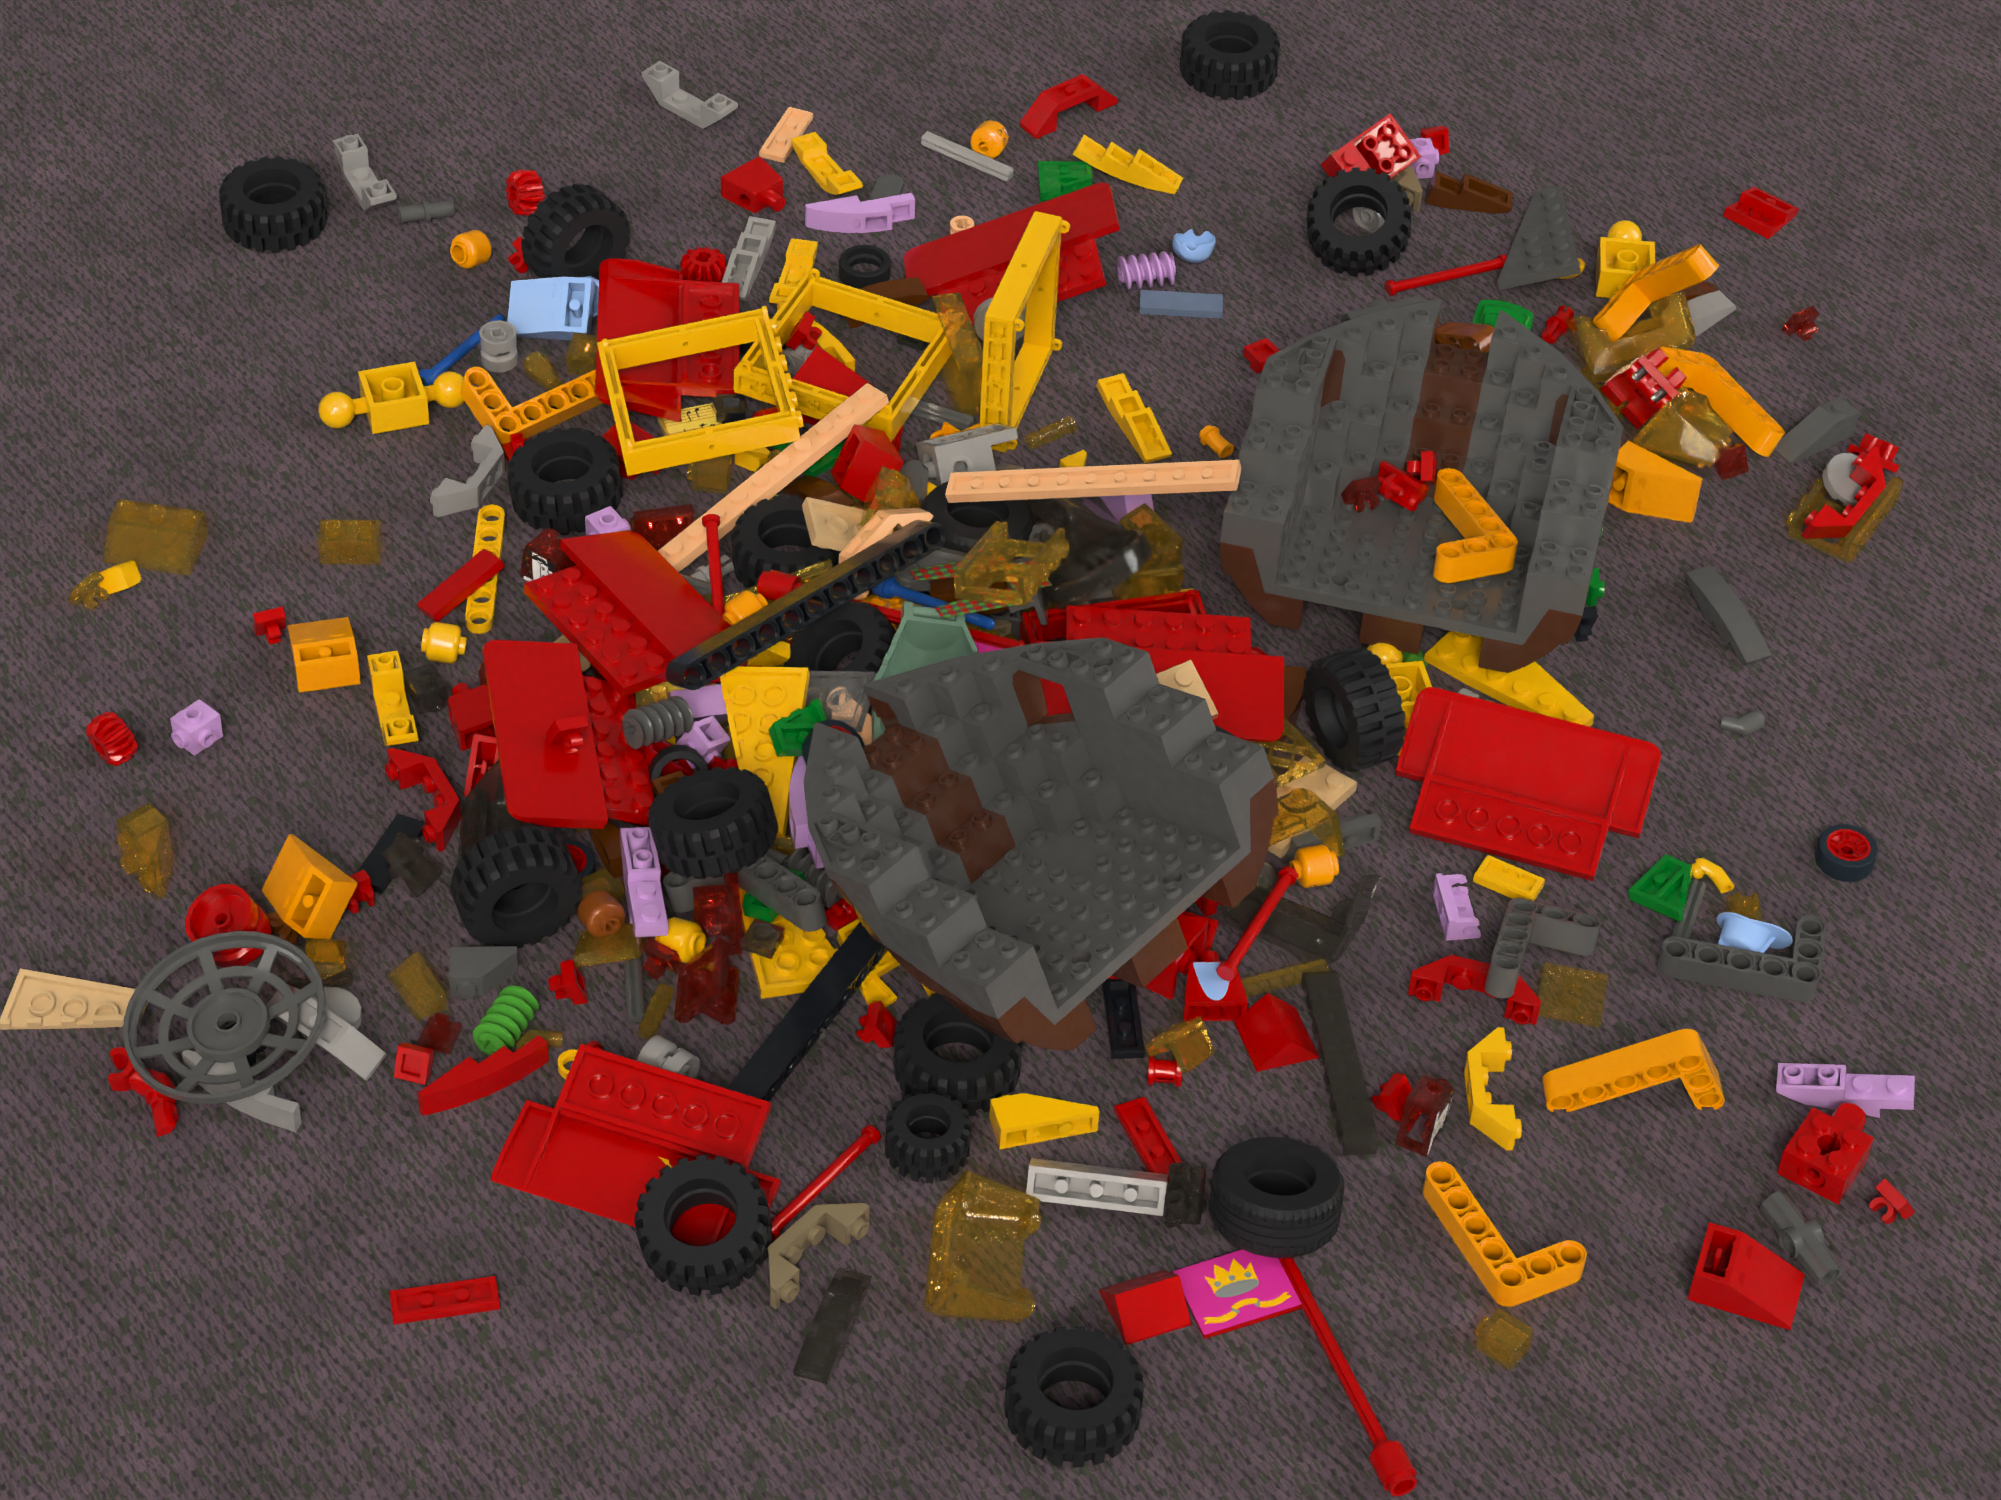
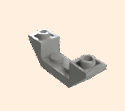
[642,61,738,129]
[332,134,397,211]
[430,425,505,517]
[266,983,387,1081]

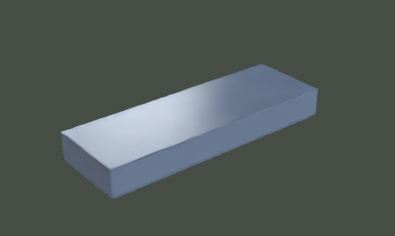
[1139,290,1223,319]

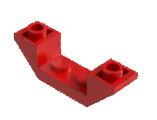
[1020,74,1118,139]
[1801,446,1886,539]
[384,748,461,852]
[1408,955,1541,1025]

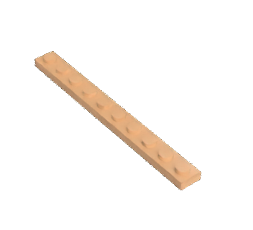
[658,383,889,572]
[945,460,1242,503]

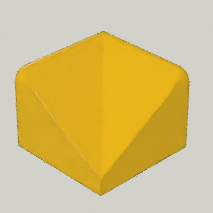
[735,447,774,472]
[96,560,141,595]
[748,641,790,667]

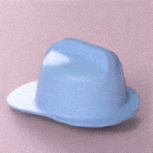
[1717,912,1793,953]

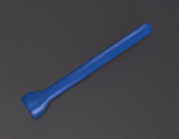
[418,314,505,386]
[872,576,995,630]

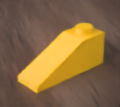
[989,1093,1099,1149]

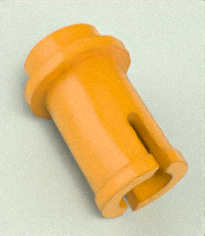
[1199,425,1234,458]

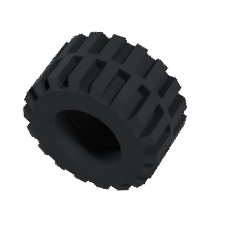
[885,1090,971,1183]

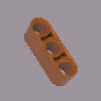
[1434,322,1495,353]

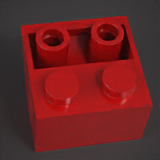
[830,424,904,510]

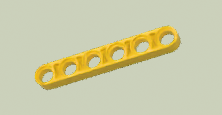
[465,504,505,634]

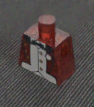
[520,528,576,581]
[1395,1076,1454,1157]

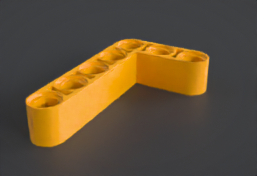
[1592,244,1719,343]
[1658,346,1785,457]
[460,367,602,445]
[1433,468,1518,583]
[1542,1029,1725,1112]
[1423,1161,1587,1307]

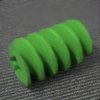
[473,986,539,1056]

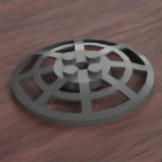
[123,931,326,1104]

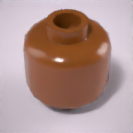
[577,890,626,939]

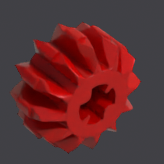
[505,169,546,216]
[680,246,727,282]
[86,711,138,766]

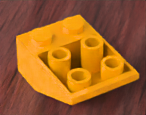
[1608,440,1703,523]
[287,617,361,693]
[261,834,358,940]

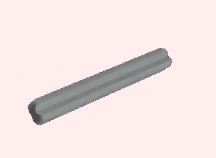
[921,131,1014,182]

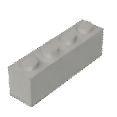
[1025,1158,1168,1216]

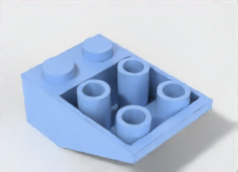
[507,277,596,342]

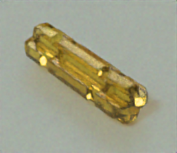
[1025,416,1077,450]
[637,984,674,1040]

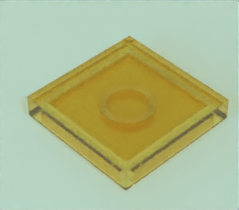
[574,924,646,967]
[1538,962,1608,1028]

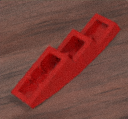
[418,1035,549,1116]

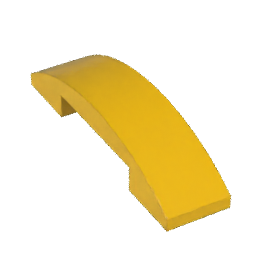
[791,132,863,195]
[769,238,818,304]

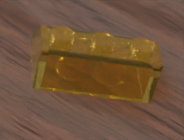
[103,499,208,576]

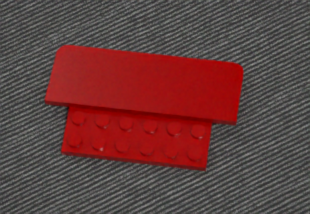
[903,182,1120,336]
[595,258,739,422]
[524,531,762,697]
[1036,605,1284,742]
[482,640,654,829]
[1395,687,1661,881]
[491,1044,782,1246]

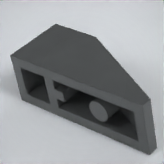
[1773,396,1859,465]

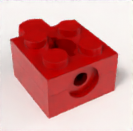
[1777,1103,1874,1205]

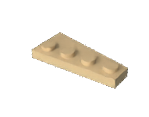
[0,968,148,1030]

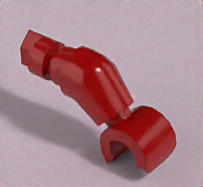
[107,1047,179,1137]

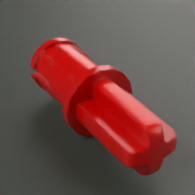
[1541,305,1574,344]

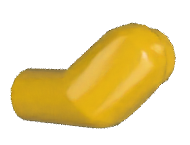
[1691,858,1734,894]

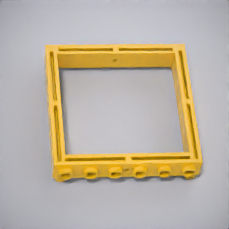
[980,211,1070,453]
[734,268,961,442]
[597,306,804,476]

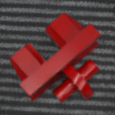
[1847,432,1900,473]
[1371,461,1429,511]

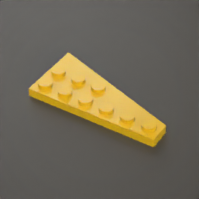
[1424,631,1594,727]
[720,666,810,839]
[732,883,838,999]

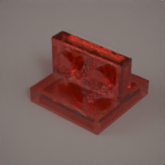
[630,504,694,551]
[693,872,742,955]
[674,937,740,1025]

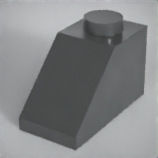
[449,946,518,999]

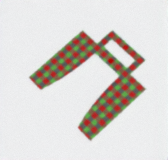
[909,554,1052,618]

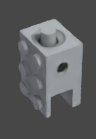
[916,423,1024,486]

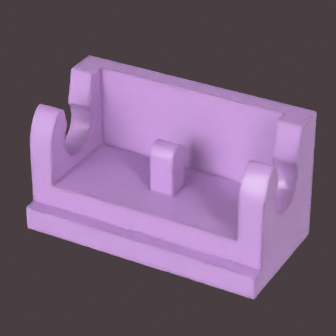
[1432,873,1481,941]

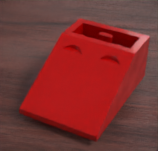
[1320,113,1422,180]
[1687,1222,1805,1330]

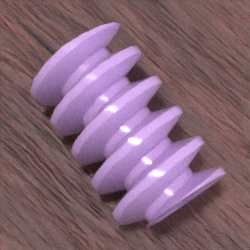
[1116,251,1176,290]

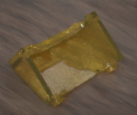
[1566,291,1696,374]
[1631,385,1733,468]
[924,1170,1041,1323]

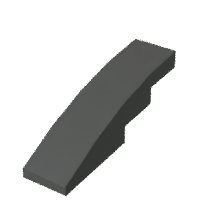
[1684,565,1772,666]

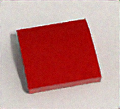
[1723,186,1799,239]

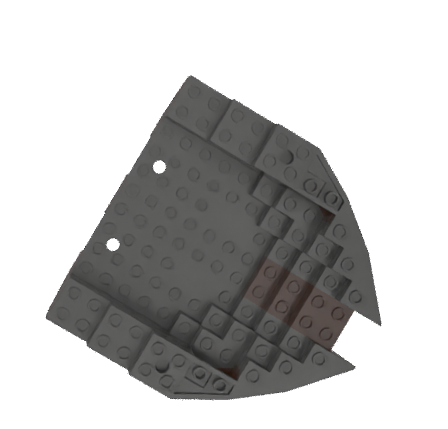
[1220,299,1624,673]
[803,637,1278,1050]

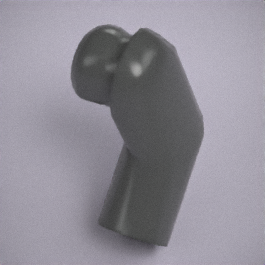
[1720,710,1766,735]

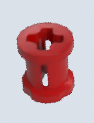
[1147,1056,1182,1087]

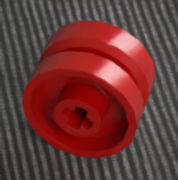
[185,884,271,968]

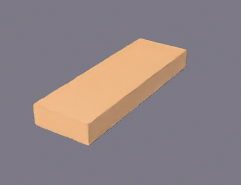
[759,107,813,163]

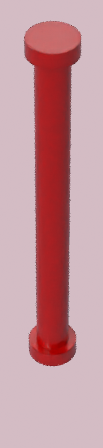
[1384,254,1507,297]
[702,514,725,617]
[1216,866,1298,981]
[771,1125,881,1241]

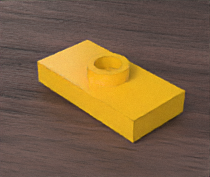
[1473,855,1545,901]

